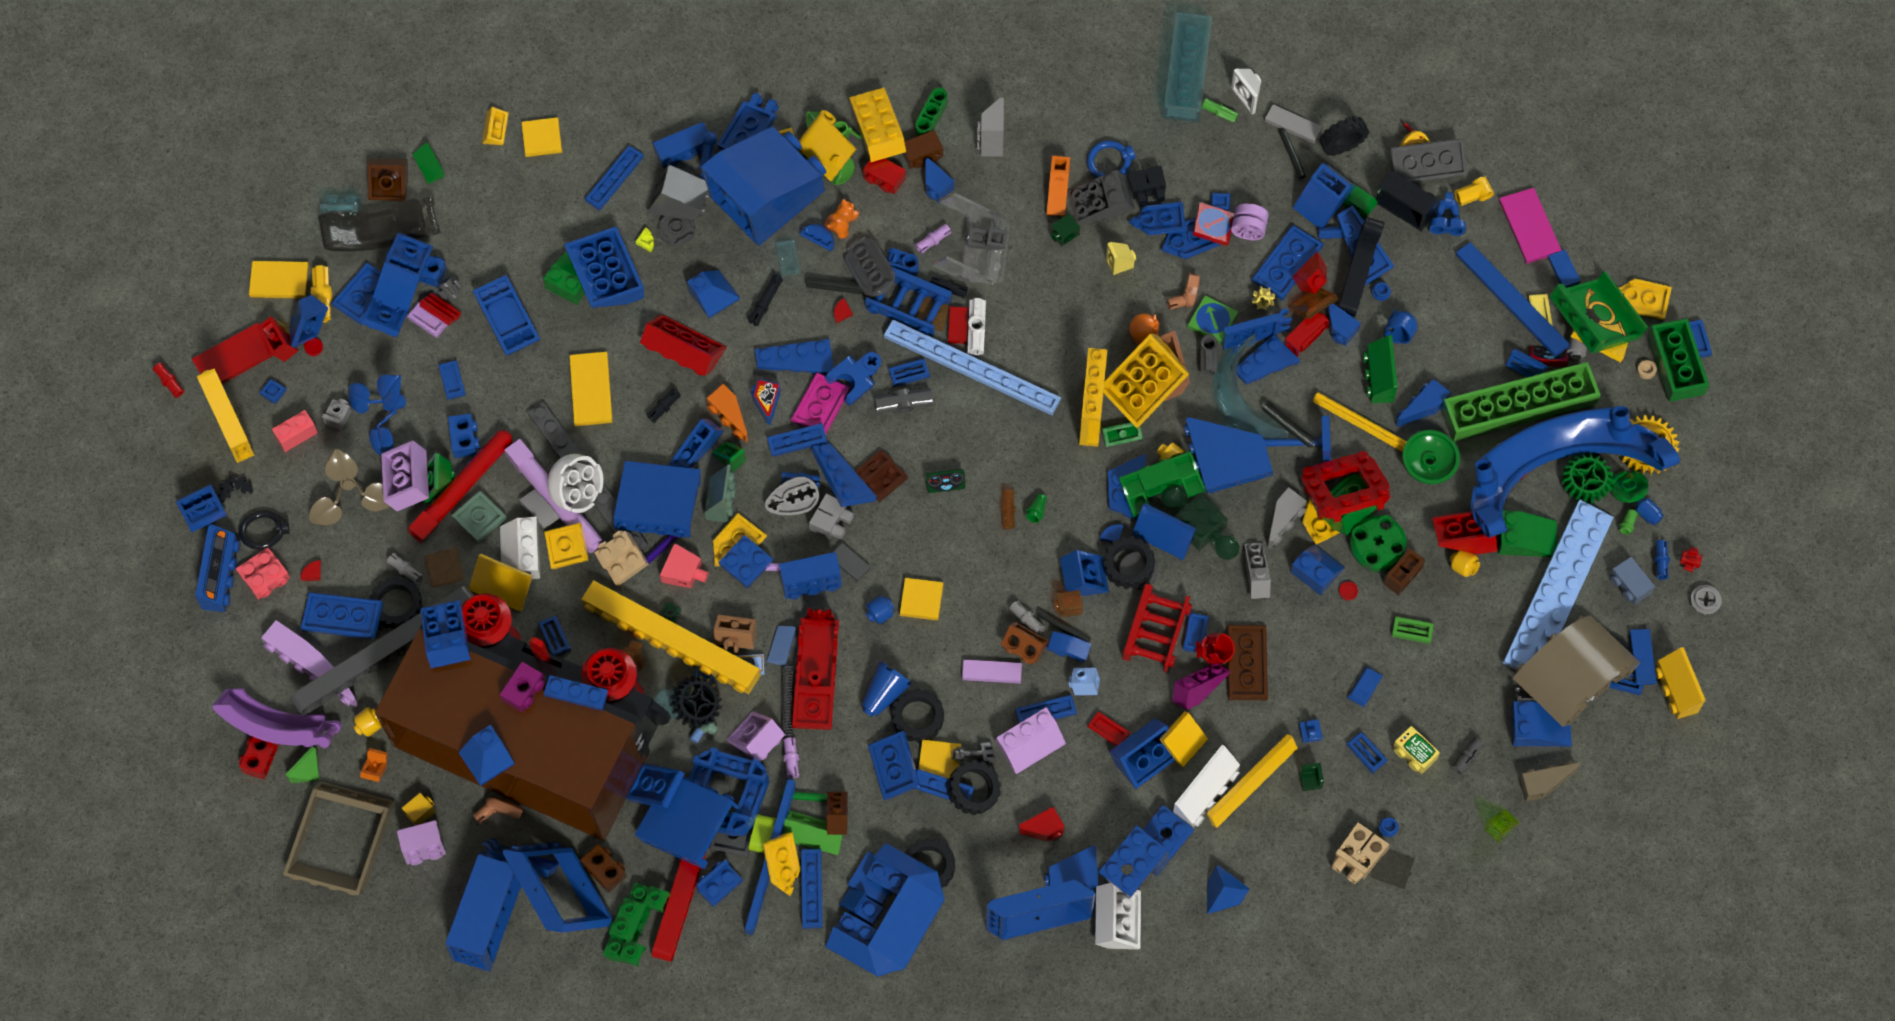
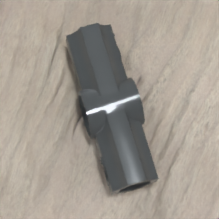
[874,388,933,414]

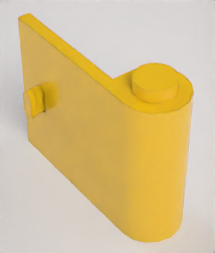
[798,110,857,181]

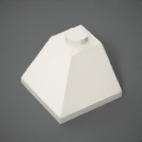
[1231,69,1261,115]

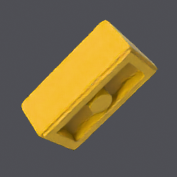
[482,107,509,145]

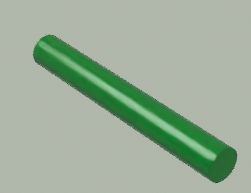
[782,791,828,802]

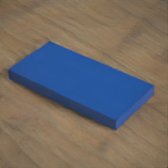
[1251,225,1324,301]
[301,592,383,640]

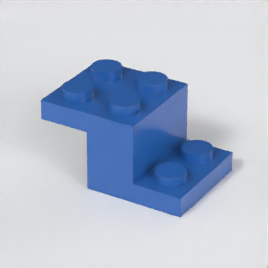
[176,484,227,533]

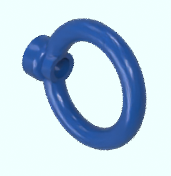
[1087,140,1136,178]

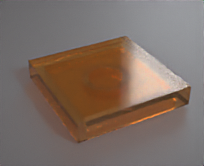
[1288,288,1338,319]

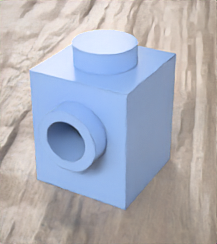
[1069,668,1100,695]

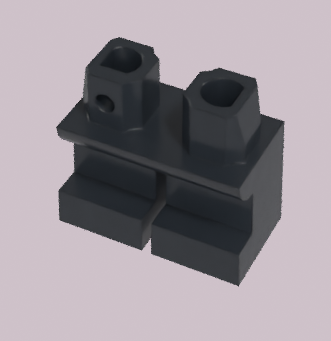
[1127,165,1166,206]

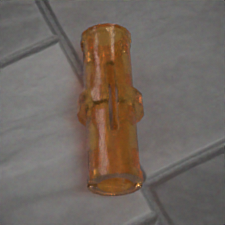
[1001,490,1016,529]

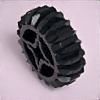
[669,675,722,729]

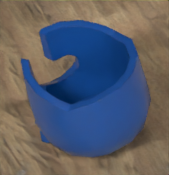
[1384,308,1418,344]

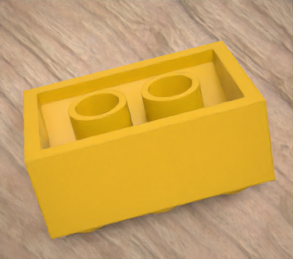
[1655,647,1706,719]

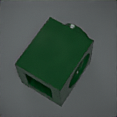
[1050,214,1080,246]

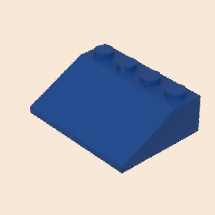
[564,226,644,308]

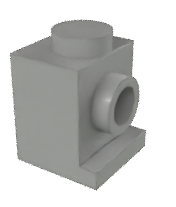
[322,398,352,431]

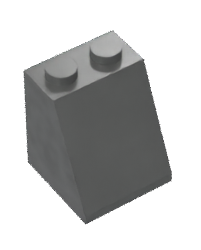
[648,165,709,220]

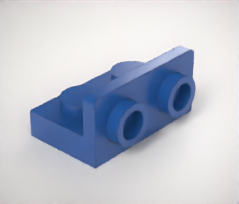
[696,860,743,907]

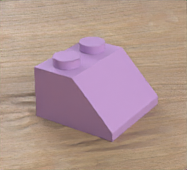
[726,711,785,762]

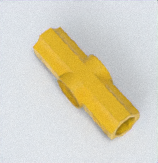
[311,265,332,323]

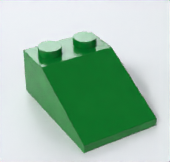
[543,252,585,305]
[1499,511,1557,557]

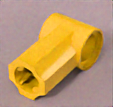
[1454,177,1494,206]

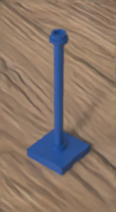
[1264,416,1331,462]

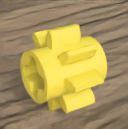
[1252,286,1275,311]

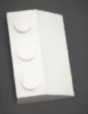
[500,517,540,579]
[1095,883,1141,949]

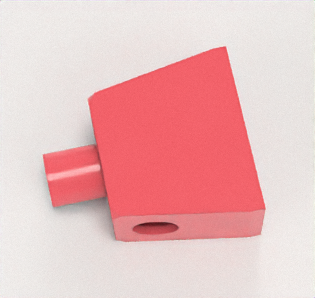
[660,544,709,588]

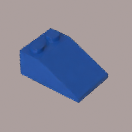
[1511,701,1572,747]

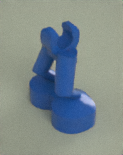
[1429,192,1466,236]

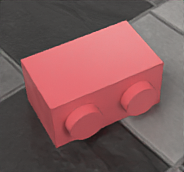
[272,410,318,452]

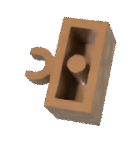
[714,615,757,653]

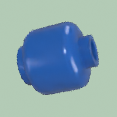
[865,595,895,624]

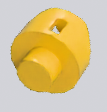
[1156,443,1186,461]

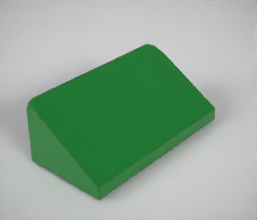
[412,142,445,184]
[1101,421,1143,447]

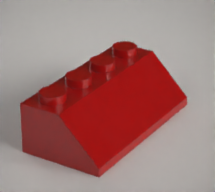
[640,314,727,376]

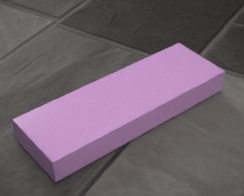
[962,660,1022,684]

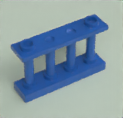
[865,267,952,336]

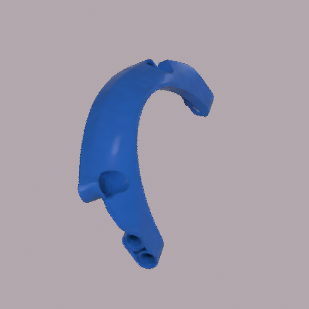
[1470,406,1680,538]

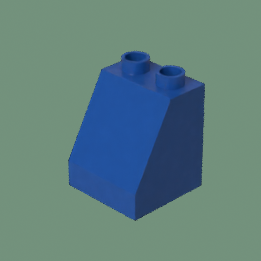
[701,126,826,246]

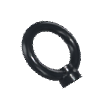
[239,510,290,550]

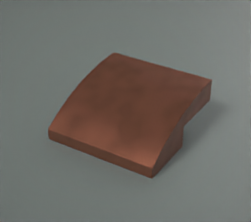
[855,450,908,502]

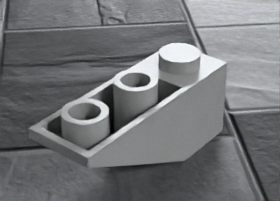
[1268,487,1307,549]
[1244,543,1271,599]

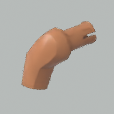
[1166,273,1200,310]
[472,797,523,824]

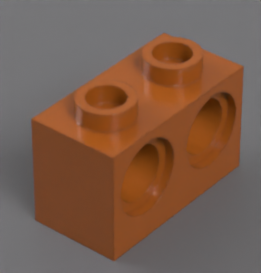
[1000,622,1049,664]

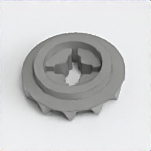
[1690,585,1722,616]

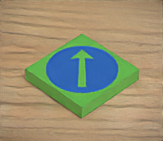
[1187,296,1238,344]

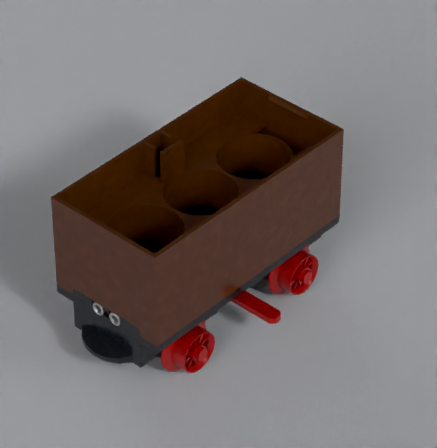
[375,593,671,841]

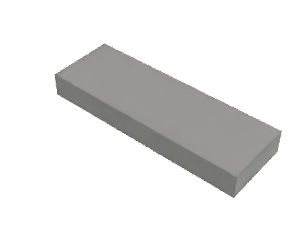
[1265,105,1322,144]

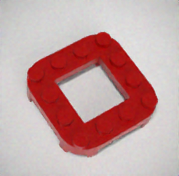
[1302,451,1391,522]

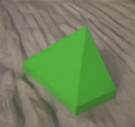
[285,746,319,783]

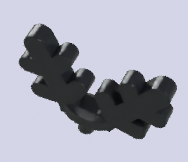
[217,474,253,502]

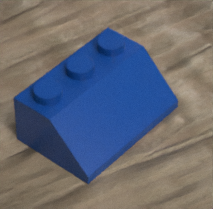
[1109,718,1175,789]

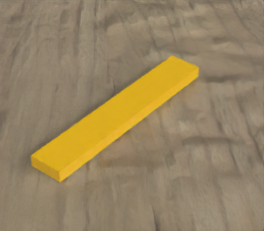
[1207,734,1298,828]

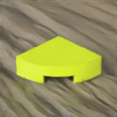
[635,227,654,253]

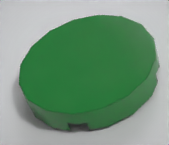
[1611,471,1649,503]

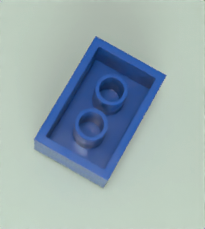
[779,552,842,600]

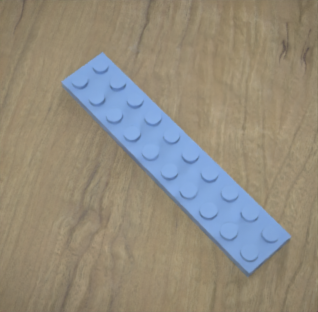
[1502,499,1614,670]

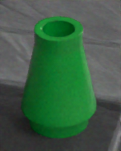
[1025,494,1047,523]

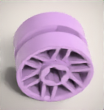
[1231,204,1269,241]

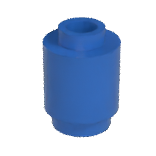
[1636,498,1664,526]

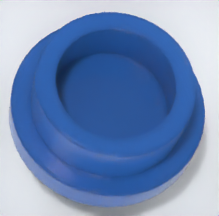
[1372,282,1391,301]
[1379,817,1399,837]

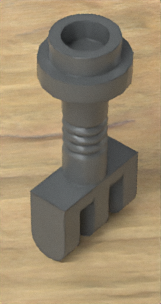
[952,742,996,764]

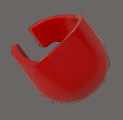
[1195,633,1235,665]

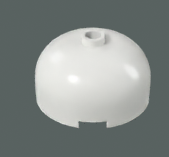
[547,454,603,513]

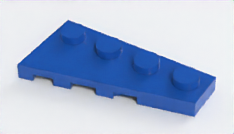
[1337,205,1394,286]
[811,443,877,507]

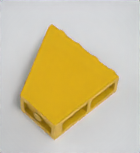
[197,369,254,463]

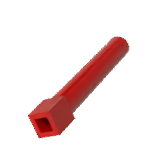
[407,430,513,544]

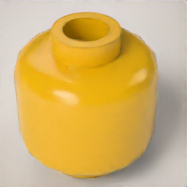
[1450,551,1480,577]
[353,708,382,737]

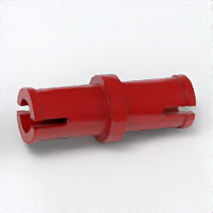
[152,362,185,398]

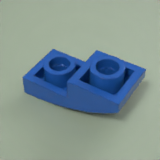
[1046,631,1091,663]

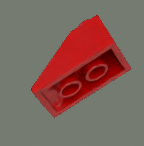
[1432,512,1497,554]

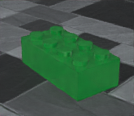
[1648,318,1710,402]

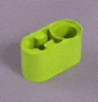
[749,814,777,854]

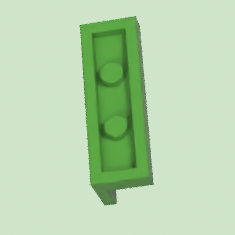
[782,811,844,855]

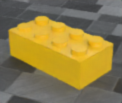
[849,88,906,162]

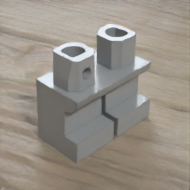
[809,493,854,539]

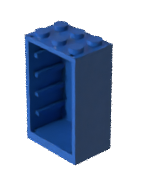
[445,854,521,972]

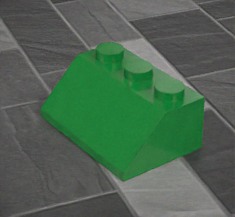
[1363,335,1398,403]
[1314,473,1377,535]

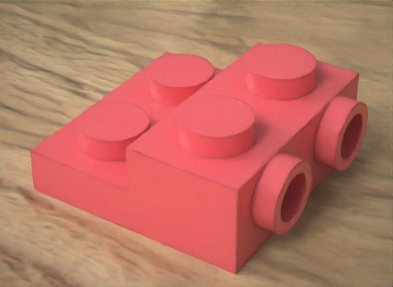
[236,548,290,600]

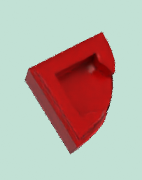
[834,298,853,324]
[300,560,321,581]

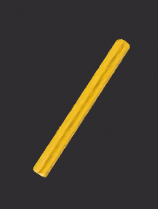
[1313,392,1407,452]

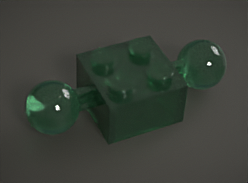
[1161,484,1240,560]

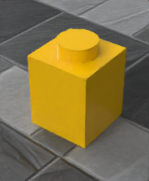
[402,793,435,826]

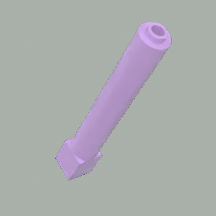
[505,439,604,553]

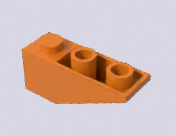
[1046,156,1071,217]
[707,384,748,443]

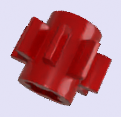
[1680,547,1703,572]

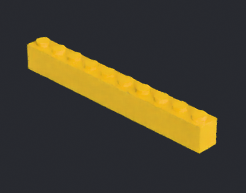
[581,580,761,694]

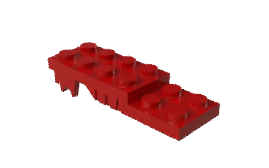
[792,608,839,730]

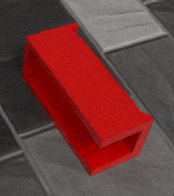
[1284,310,1329,357]

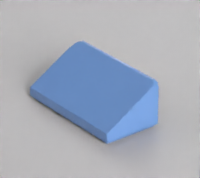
[767,626,797,666]

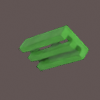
[1392,616,1434,644]

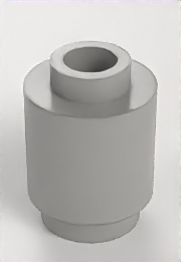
[1567,335,1587,359]

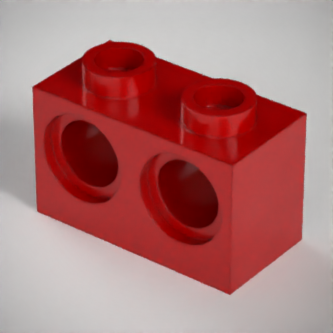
[239,736,280,780]

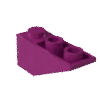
[1173,664,1230,710]

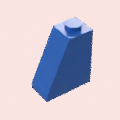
[1045,846,1098,890]

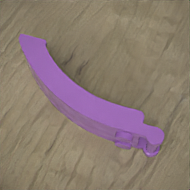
[212,688,342,748]

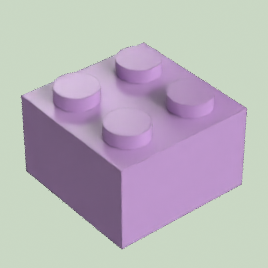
[397,820,446,865]

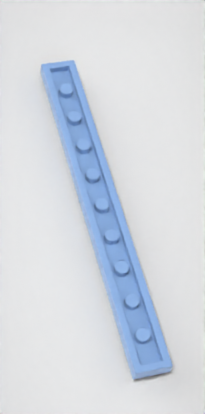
[884,320,1061,416]

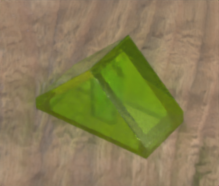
[1484,809,1520,843]

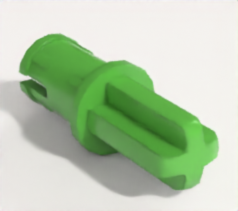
[1201,98,1238,122]

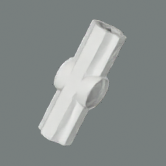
[967,298,986,356]

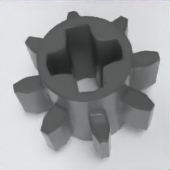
[437,277,462,301]

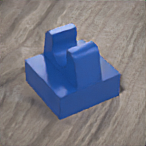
[1299,719,1323,743]

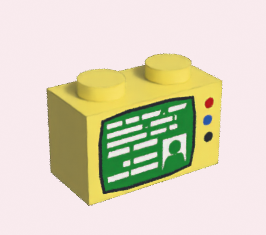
[1393,726,1440,774]

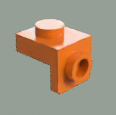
[360,748,387,782]

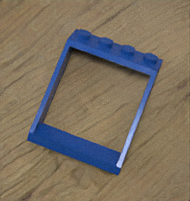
[503,842,612,933]
[986,880,1095,940]

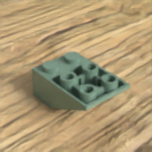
[704,465,737,522]

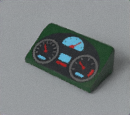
[926,469,966,493]

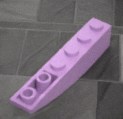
[261,620,358,708]

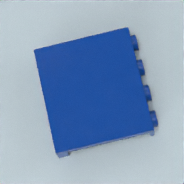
[613,461,701,538]
[635,776,739,869]

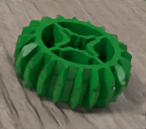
[1561,453,1614,504]

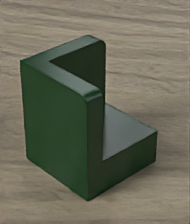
[1299,763,1324,791]

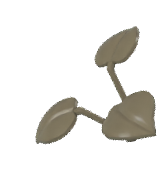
[309,448,389,525]

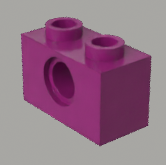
[500,662,545,713]

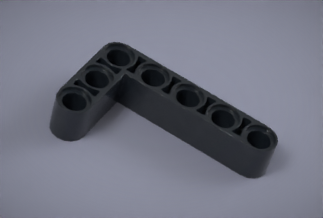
[1338,217,1385,317]

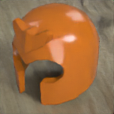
[1129,313,1160,345]

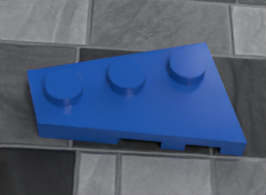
[1233,335,1300,385]

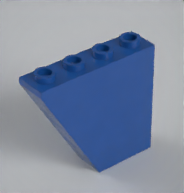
[1184,417,1273,494]

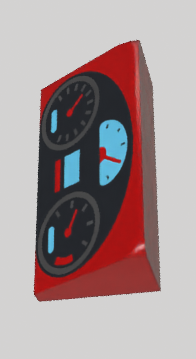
[1529,346,1568,368]

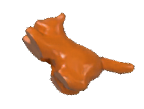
[824,199,859,239]

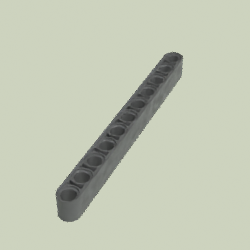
[290,586,474,715]

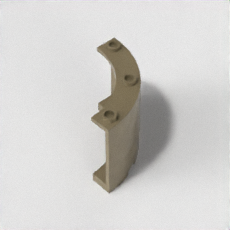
[1513,615,1640,727]

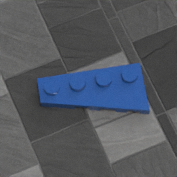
[755,339,834,374]

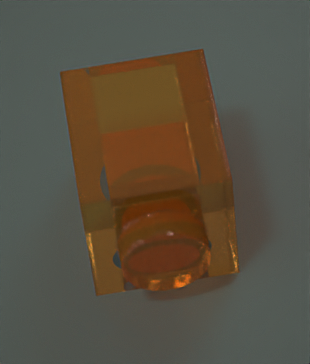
[1054,590,1083,618]

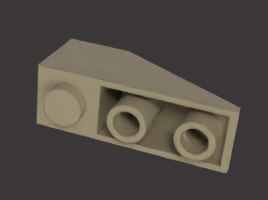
[1520,761,1580,801]

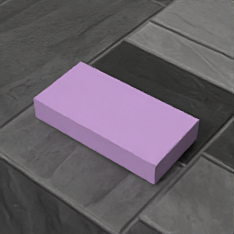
[407,302,448,338]

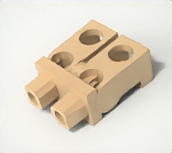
[1332,822,1389,884]

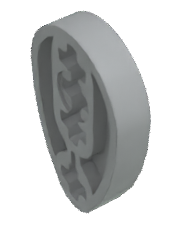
[765,477,819,515]

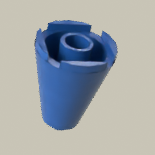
[861,661,912,717]

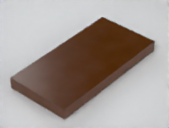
[1227,625,1268,701]

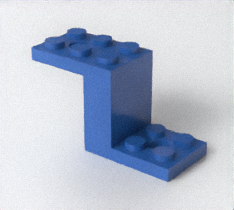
[361,233,433,337]
[1099,805,1194,898]

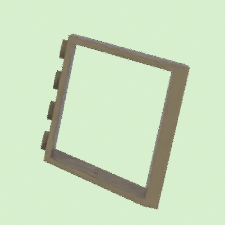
[283,781,395,895]

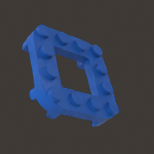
[688,748,769,836]

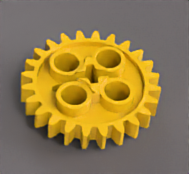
[1618,415,1679,475]

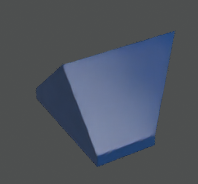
[1207,865,1250,914]

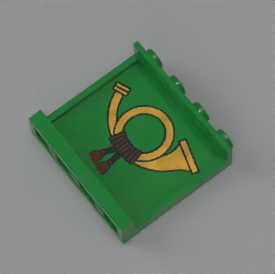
[1549,271,1648,354]

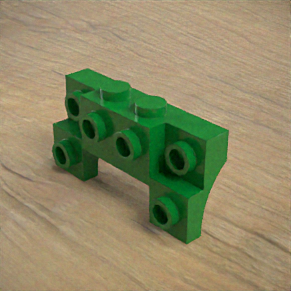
[1119,451,1205,518]
[602,883,670,967]

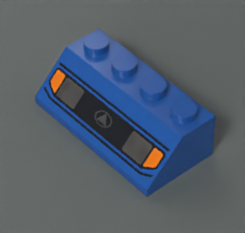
[195,524,240,612]

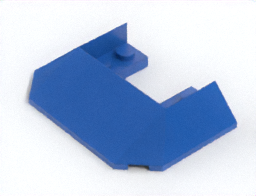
[825,843,945,977]

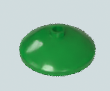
[1402,430,1460,485]

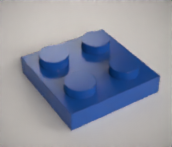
[719,535,773,589]

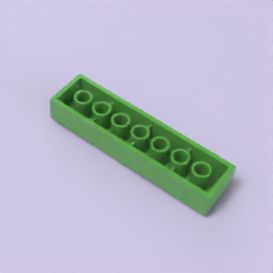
[1441,362,1601,442]

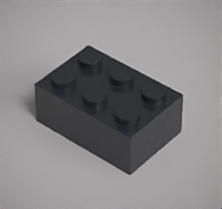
[1376,170,1438,232]

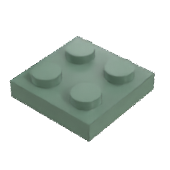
[452,491,507,543]

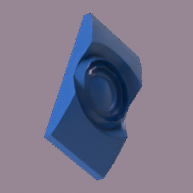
[473,275,540,356]

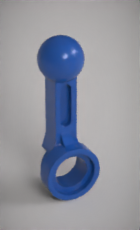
[699,131,717,180]

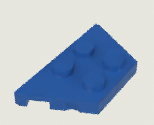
[1108,455,1146,520]

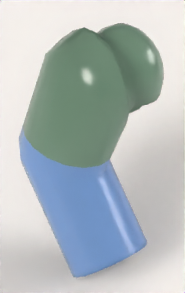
[689,721,718,743]

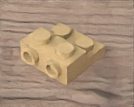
[594,531,649,586]

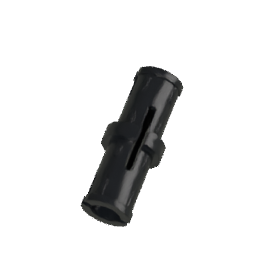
[930,275,968,299]
[646,388,681,423]

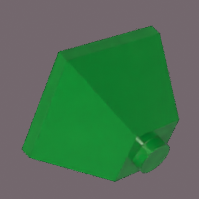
[424,453,454,503]

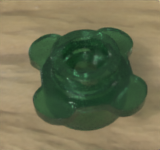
[658,602,681,623]

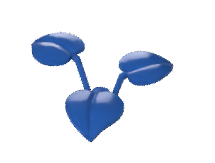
[348,374,406,457]

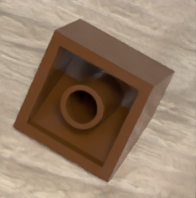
[367,158,408,201]

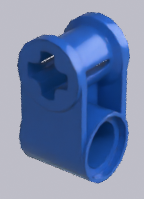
[887,248,919,276]

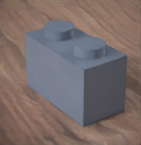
[1610,557,1655,605]

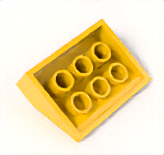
[1103,334,1190,428]

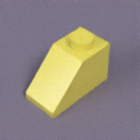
[1106,242,1136,275]

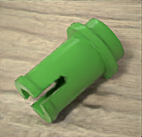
[1619,509,1638,535]

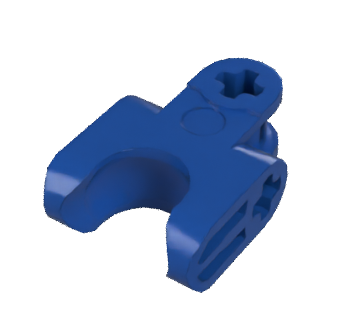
[825,352,881,406]

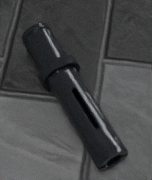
[748,274,783,326]

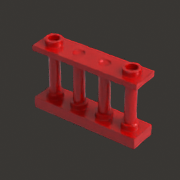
[1123,584,1192,672]

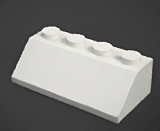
[1173,745,1240,828]

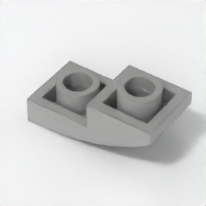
[519,489,559,529]

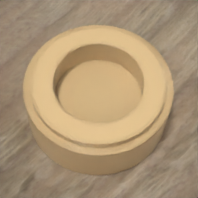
[1637,360,1657,379]

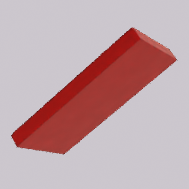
[192,323,273,384]

